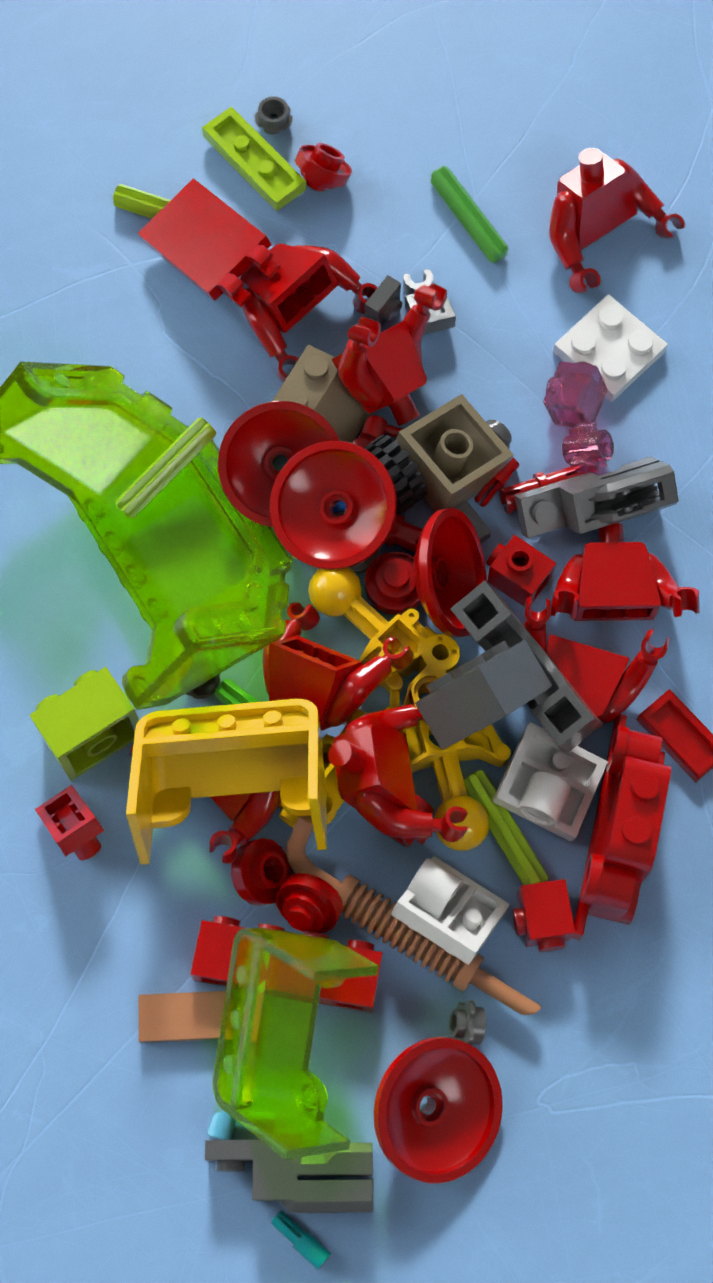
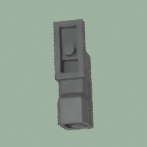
[514,457,679,538]
[205,1140,373,1213]

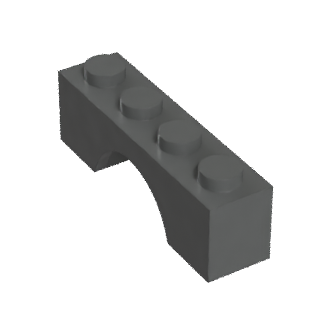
[450,581,603,752]

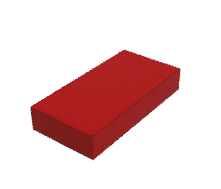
[636,689,713,783]

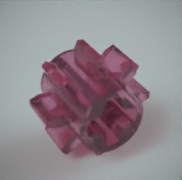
[562,421,614,474]

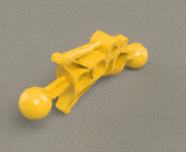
[308,568,511,851]

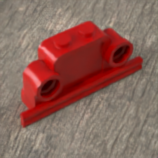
[572,714,671,940]

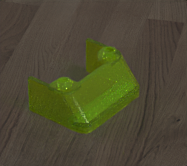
[213,927,379,1160]

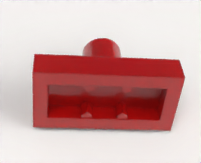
[35,785,104,860]

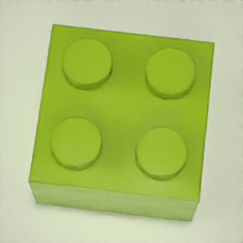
[29,666,139,781]

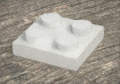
[553,294,668,402]

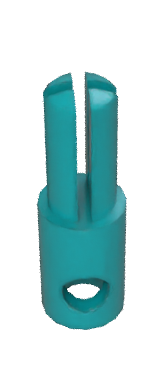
[271,1211,332,1270]

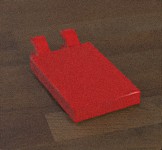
[138,178,281,308]

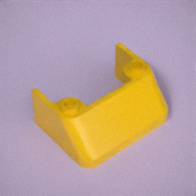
[126,699,327,865]

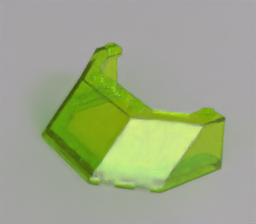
[0,361,292,710]

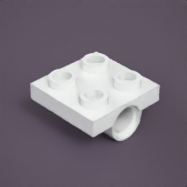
[492,722,608,842]
[391,856,510,965]

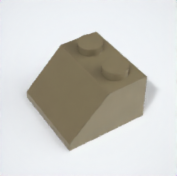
[272,344,373,443]
[396,394,514,513]

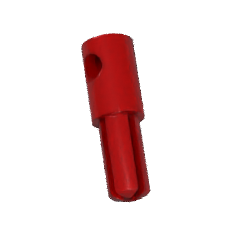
[474,458,520,507]

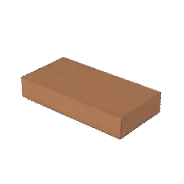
[138,991,232,1043]

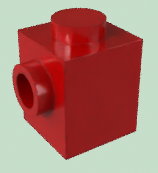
[486,535,556,607]
[513,879,576,952]

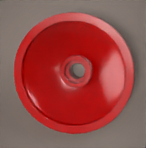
[218,401,340,527]
[270,441,397,569]
[414,508,487,638]
[374,1037,503,1183]

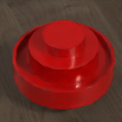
[295,143,352,192]
[365,552,421,615]
[231,838,291,906]
[276,873,343,933]

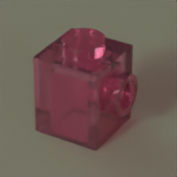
[543,361,608,430]

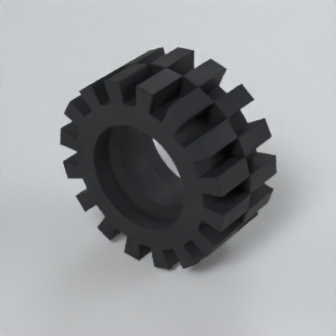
[364,435,427,515]

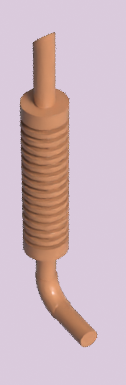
[286,815,541,1015]

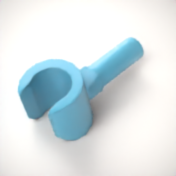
[207,1112,275,1140]

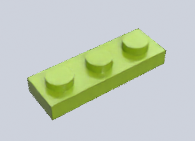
[202,106,306,211]

